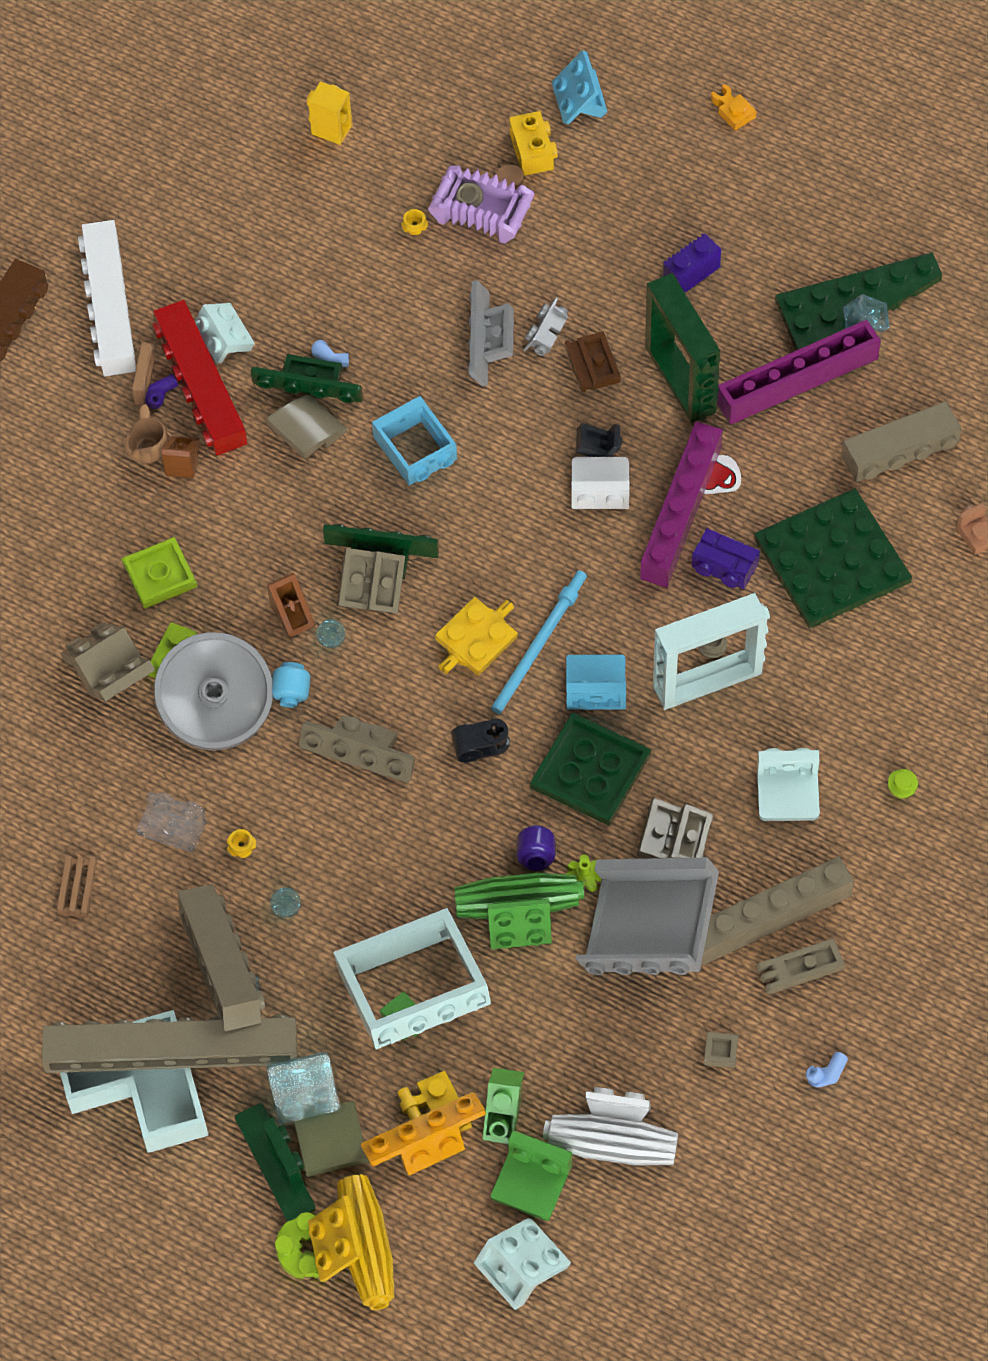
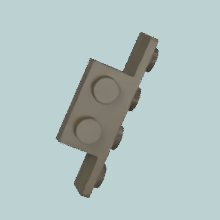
[299,715,415,783]

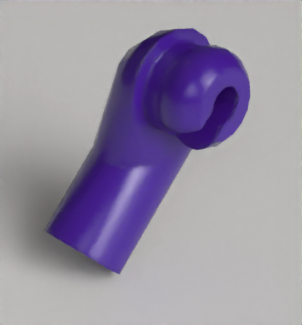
[145,374,178,409]

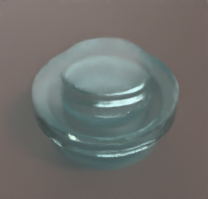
[316,619,346,648]
[270,888,301,918]

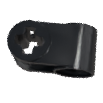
[451,719,510,763]

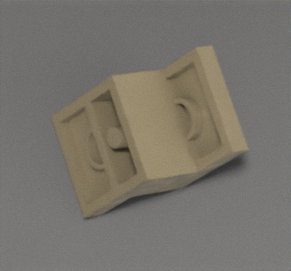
[60,622,155,701]

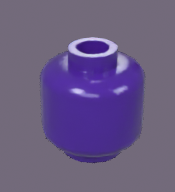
[516,825,556,871]

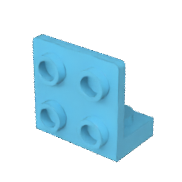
[566,655,626,710]

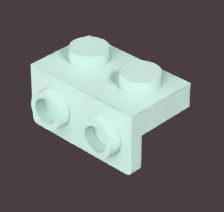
[194,303,255,364]

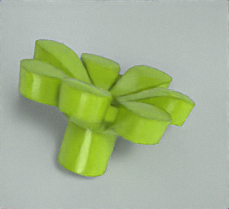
[566,855,602,892]

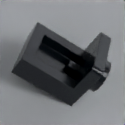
[576,423,622,457]

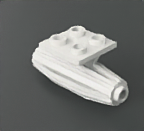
[543,1087,678,1165]

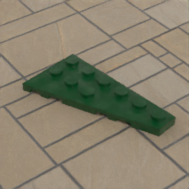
[775,252,942,350]

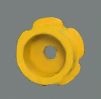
[401,209,428,235]
[227,829,256,858]

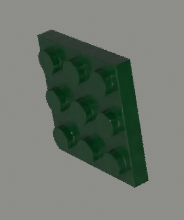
[530,712,651,826]

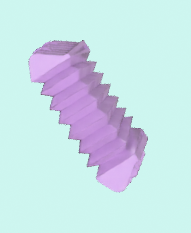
[428,166,535,244]

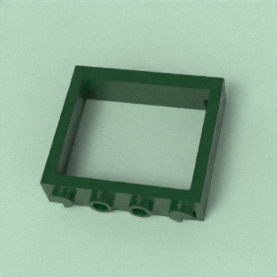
[645,273,720,423]

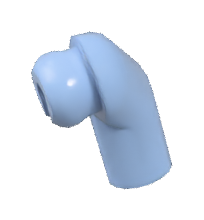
[806,1052,848,1088]

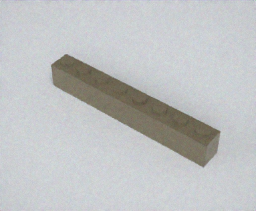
[42,1015,297,1073]

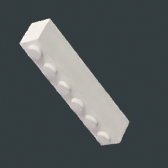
[78,220,136,376]

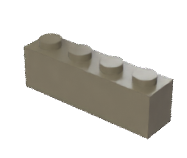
[841,401,961,482]

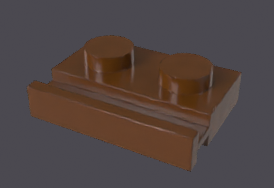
[565,331,621,393]

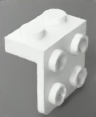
[572,457,629,509]

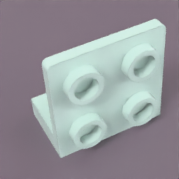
[474,1218,571,1310]

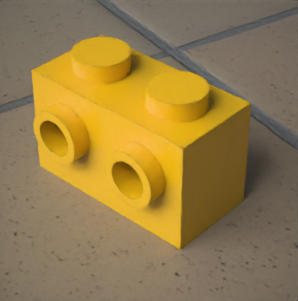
[306,81,352,145]
[509,111,558,176]

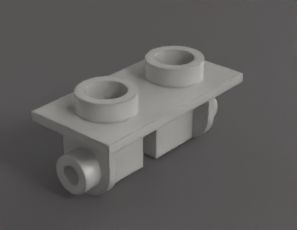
[523,297,568,356]

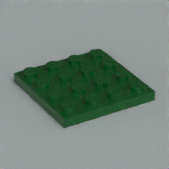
[754,488,912,629]

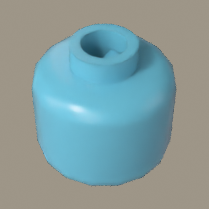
[272,662,311,708]

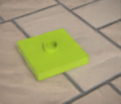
[121,537,198,609]

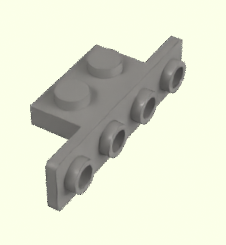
[468,280,514,387]

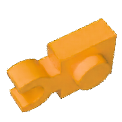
[711,84,757,130]

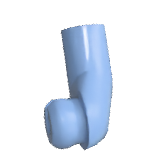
[311,340,349,367]

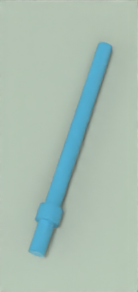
[491,570,587,714]

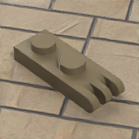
[756,938,845,994]

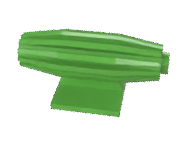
[454,873,584,949]

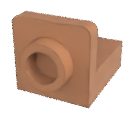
[956,503,988,555]

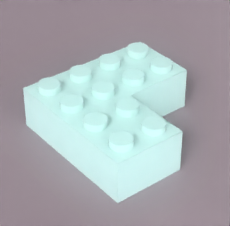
[60,1010,209,1153]

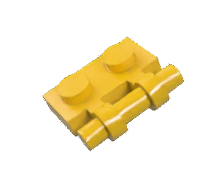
[397,1070,472,1133]

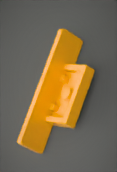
[361,1092,486,1176]

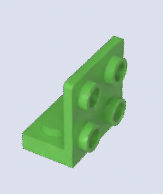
[491,1131,572,1221]

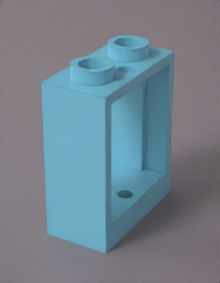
[372,396,457,486]

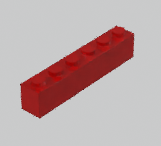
[151,300,248,456]

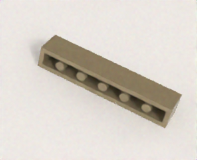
[701,856,854,966]
[177,884,265,1031]

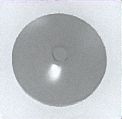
[154,632,273,750]

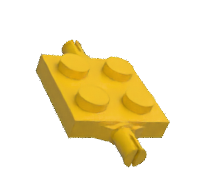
[435,597,518,676]

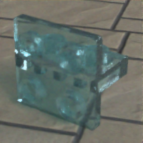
[267,1052,340,1124]

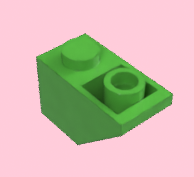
[482,1068,524,1144]

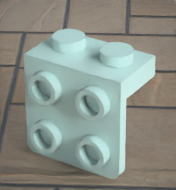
[757,748,820,821]

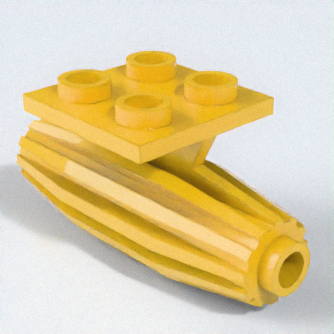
[308,1174,394,1310]

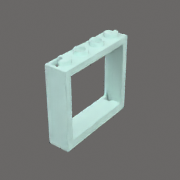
[653,593,770,710]
[333,908,491,1049]

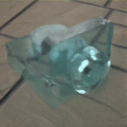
[843,294,890,332]

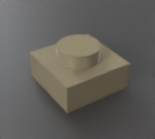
[704,1032,738,1068]

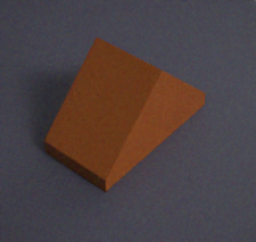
[162,436,200,478]
[267,573,316,638]

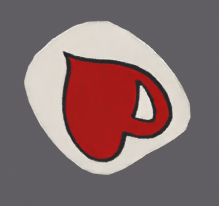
[704,455,741,494]

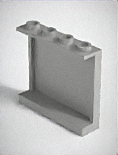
[576,857,719,975]

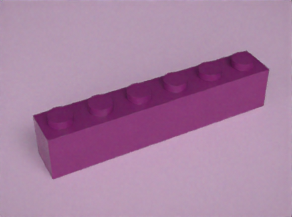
[717,320,881,425]
[640,422,723,588]

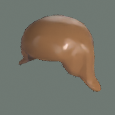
[125,404,168,464]

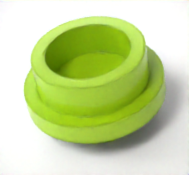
[888,769,918,798]

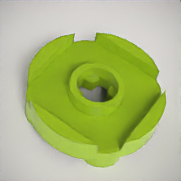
[275,1212,319,1279]

